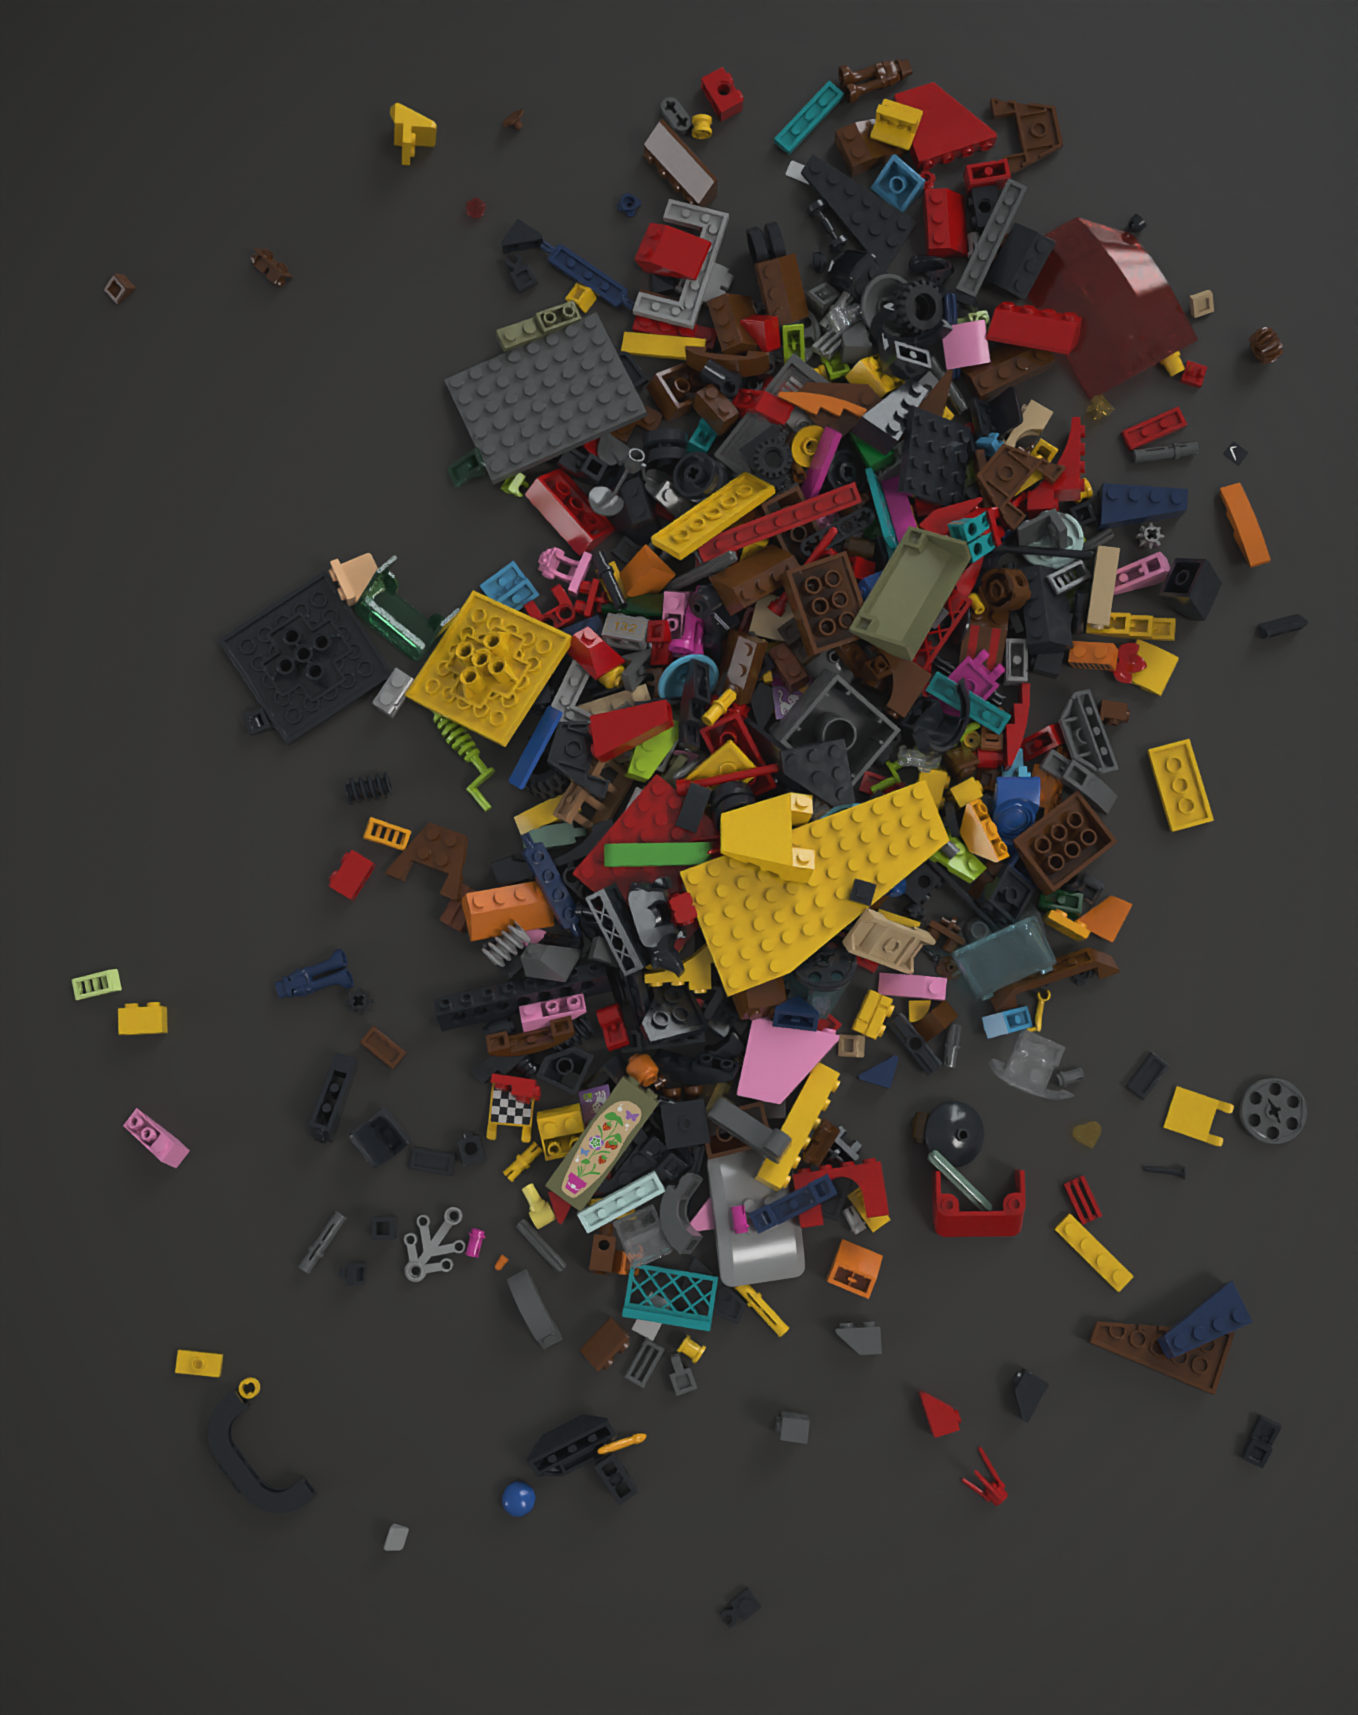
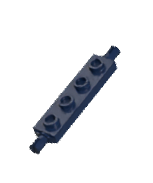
[540,241,635,311]
[520,832,583,937]

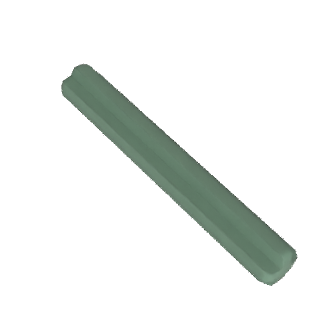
[927,1150,992,1211]

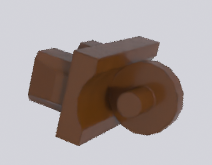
[926,916,966,954]

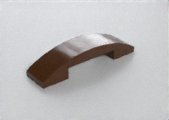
[685,346,770,377]
[486,1015,575,1056]

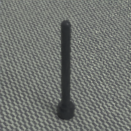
[992,540,1095,560]

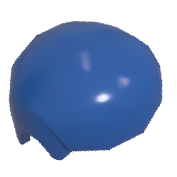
[502,1481,536,1517]

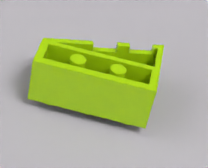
[625,720,679,783]

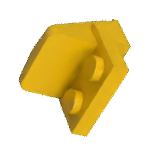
[390,103,437,165]

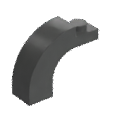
[660,1173,703,1254]
[507,1269,563,1350]

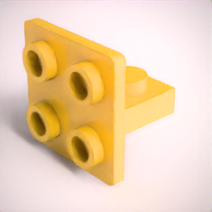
[870,99,923,150]

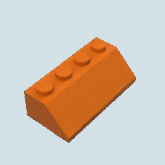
[461,881,554,942]

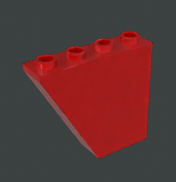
[893,82,997,171]

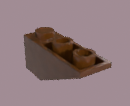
[943,745,980,781]

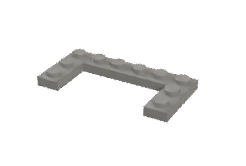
[633,199,729,329]
[551,659,680,774]

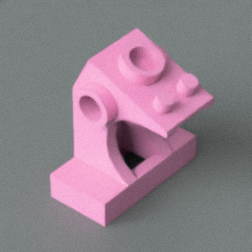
[538,547,593,598]

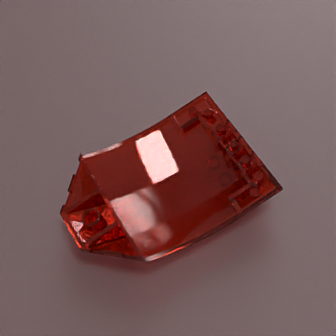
[1028,217,1198,400]

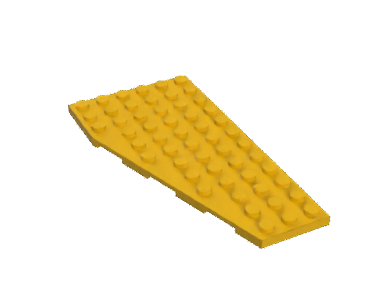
[679,780,950,997]

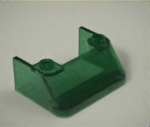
[355,555,460,661]

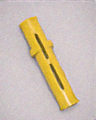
[734,1284,789,1337]

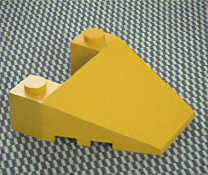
[720,792,815,883]

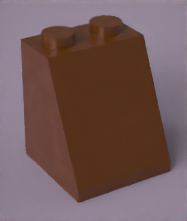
[732,976,787,1020]

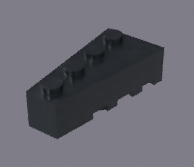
[851,378,928,456]

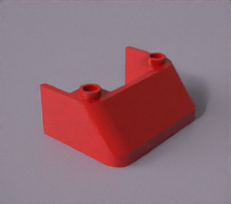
[932,1169,1026,1237]

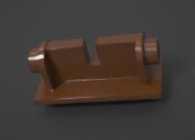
[251,248,293,287]
[801,1118,841,1167]

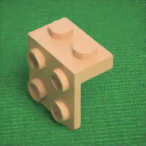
[328,553,386,606]

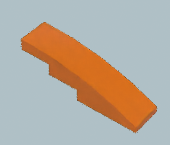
[778,392,867,418]
[1219,482,1271,568]

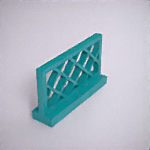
[865,467,899,560]
[622,1262,718,1331]

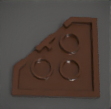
[797,382,882,440]

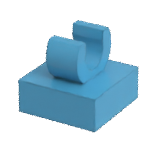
[976,432,1004,459]

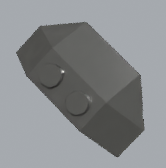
[1058,689,1119,774]

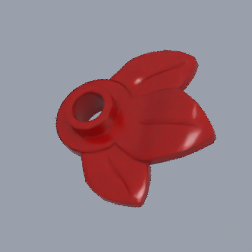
[1108,643,1147,684]

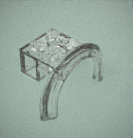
[988,1029,1074,1101]

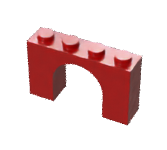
[793,1158,890,1228]

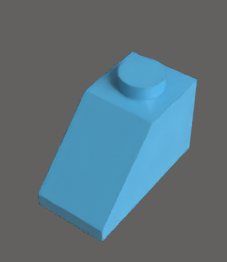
[982,1006,1033,1038]

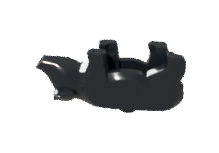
[628,877,687,978]

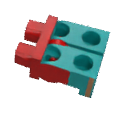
[947,507,1005,563]

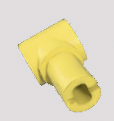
[521,1183,556,1229]

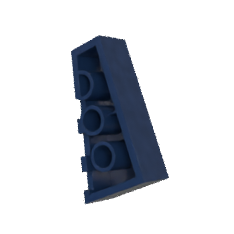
[1096,483,1188,531]
[1157,1280,1253,1359]

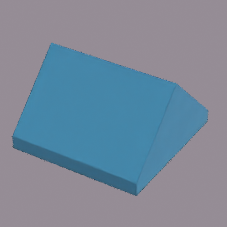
[871,154,925,213]

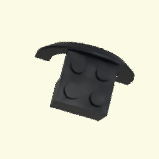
[870,303,953,382]
[897,678,970,757]

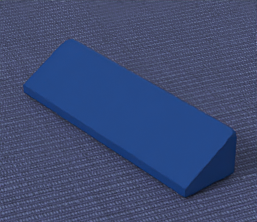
[509,706,563,790]

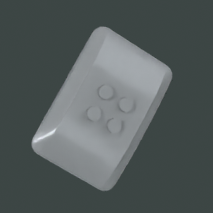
[706,1149,805,1287]

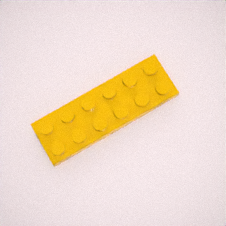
[651,471,775,560]

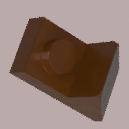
[968,860,1004,899]

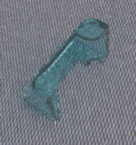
[951,915,1057,1001]

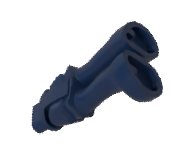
[275,948,354,999]

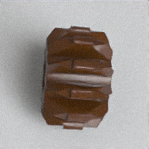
[1249,327,1283,365]

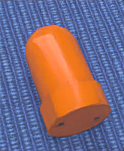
[494,1254,509,1271]

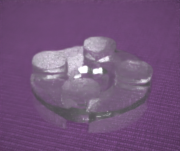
[897,745,941,773]

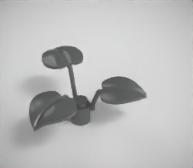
[588,433,675,516]

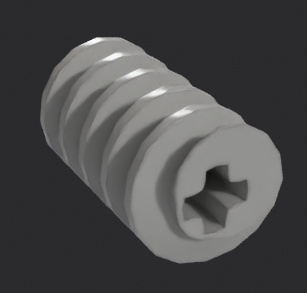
[481,920,531,967]

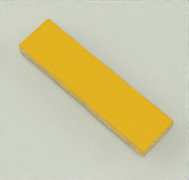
[621,332,707,360]

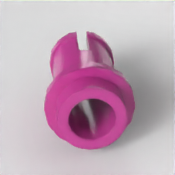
[731,1205,750,1234]
[465,1228,486,1258]

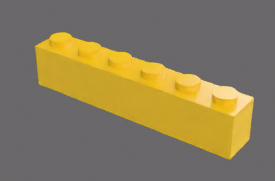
[755,1062,840,1192]

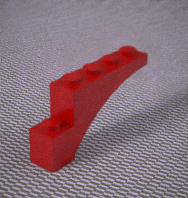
[1027,417,1086,520]

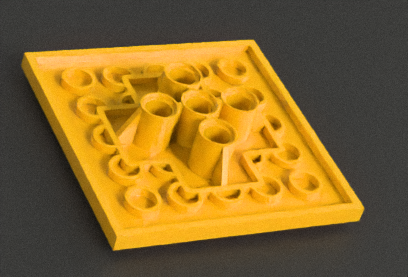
[405,590,572,747]

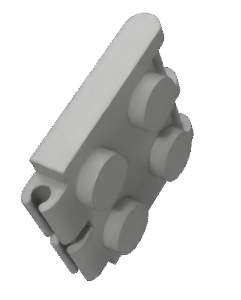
[674,263,734,306]

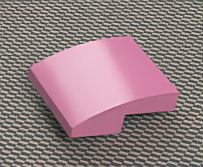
[942,319,991,370]

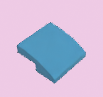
[479,561,539,611]

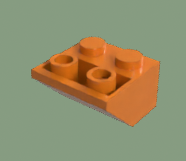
[826,1239,883,1299]

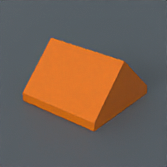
[619,544,676,597]

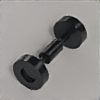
[806,199,849,253]

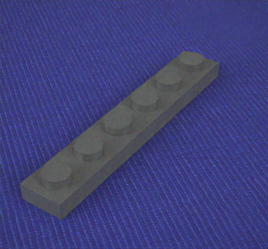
[955,178,1027,297]

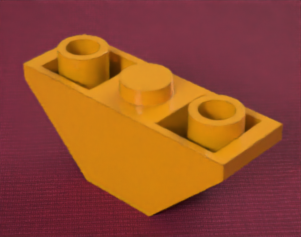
[960,798,1009,862]

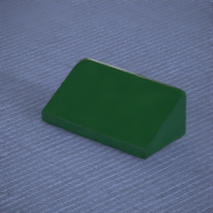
[1036,889,1084,919]

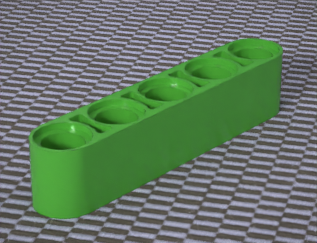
[604,842,712,867]

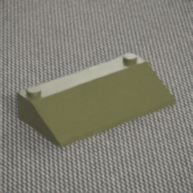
[849,526,971,661]

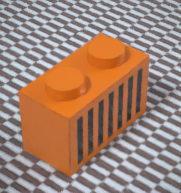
[1068,641,1118,671]

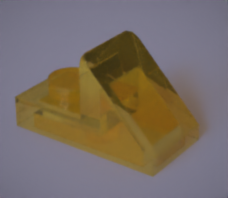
[705,1081,737,1114]

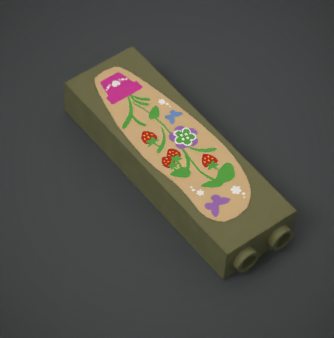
[545,1075,660,1212]

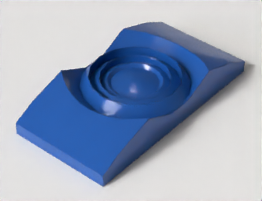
[991,777,1040,856]

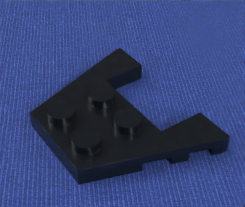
[546,721,610,801]
[597,1127,667,1206]

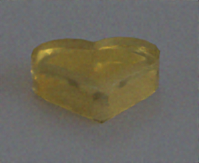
[1072,1122,1102,1149]

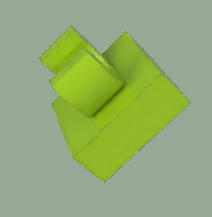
[500,473,529,497]

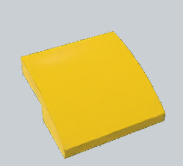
[1131,639,1179,696]

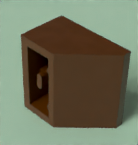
[580,1316,631,1372]

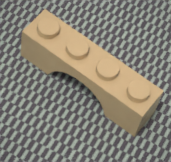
[1002,399,1053,448]

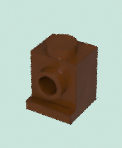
[1097,699,1130,726]

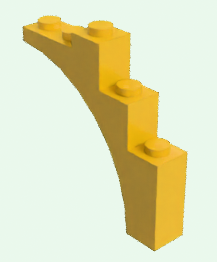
[644,943,715,993]

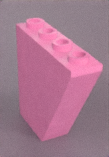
[737,1016,840,1105]

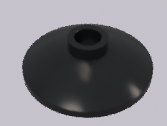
[946,604,971,646]

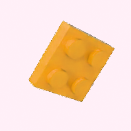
[1042,909,1091,942]

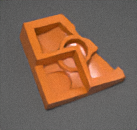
[1077,896,1133,943]

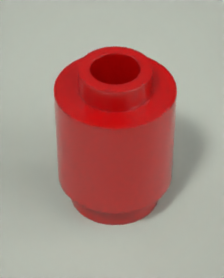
[972,747,1003,769]

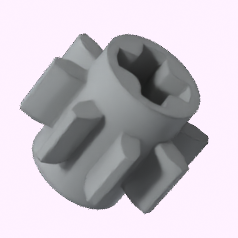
[1136,523,1164,551]

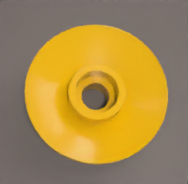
[791,425,824,468]

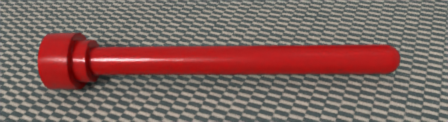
[767,527,838,617]
[676,763,780,797]

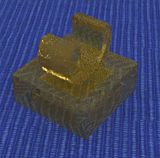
[1086,394,1115,420]

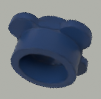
[617,193,641,217]

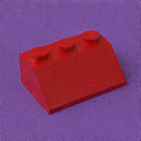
[923,188,968,258]

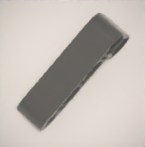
[707,1097,792,1164]

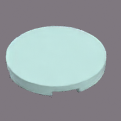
[1022,512,1084,570]

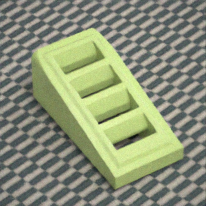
[71,969,122,1000]

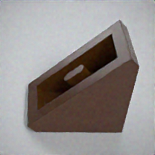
[913,999,959,1043]

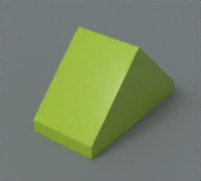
[781,324,805,365]

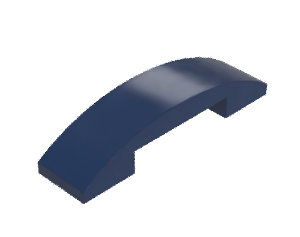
[749,1174,838,1234]

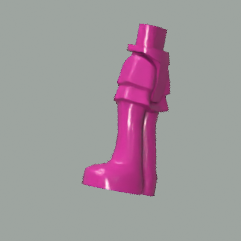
[669,585,705,657]

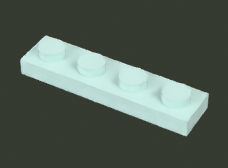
[577,1170,665,1233]

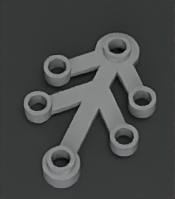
[404,1207,466,1282]

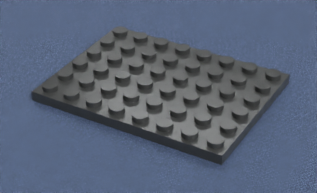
[444,313,648,485]

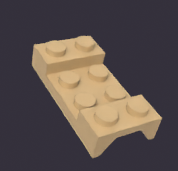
[842,908,936,975]

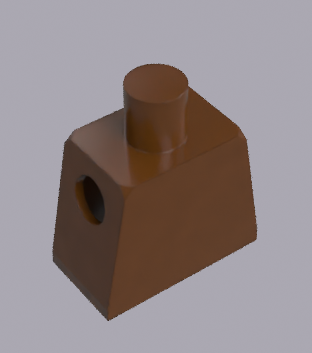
[589,1223,616,1276]

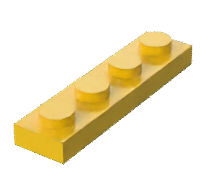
[1054,1213,1134,1292]

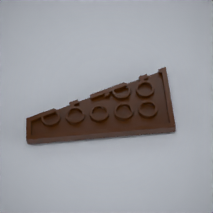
[1088,1321,1235,1395]

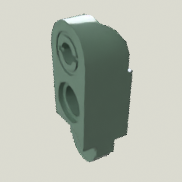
[523,822,588,850]

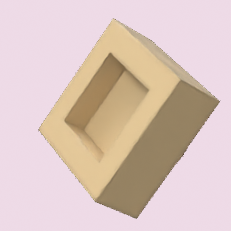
[1189,290,1214,318]

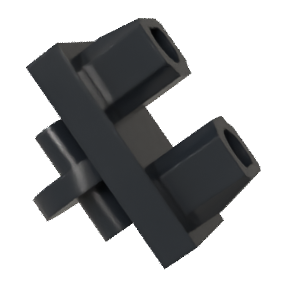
[826,1125,862,1165]

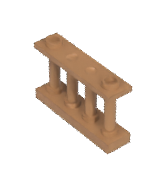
[552,757,634,838]

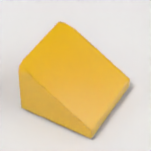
[565,283,597,313]

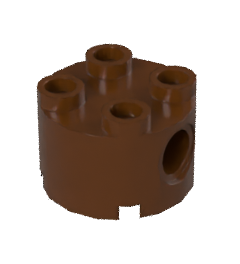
[979,568,1031,612]

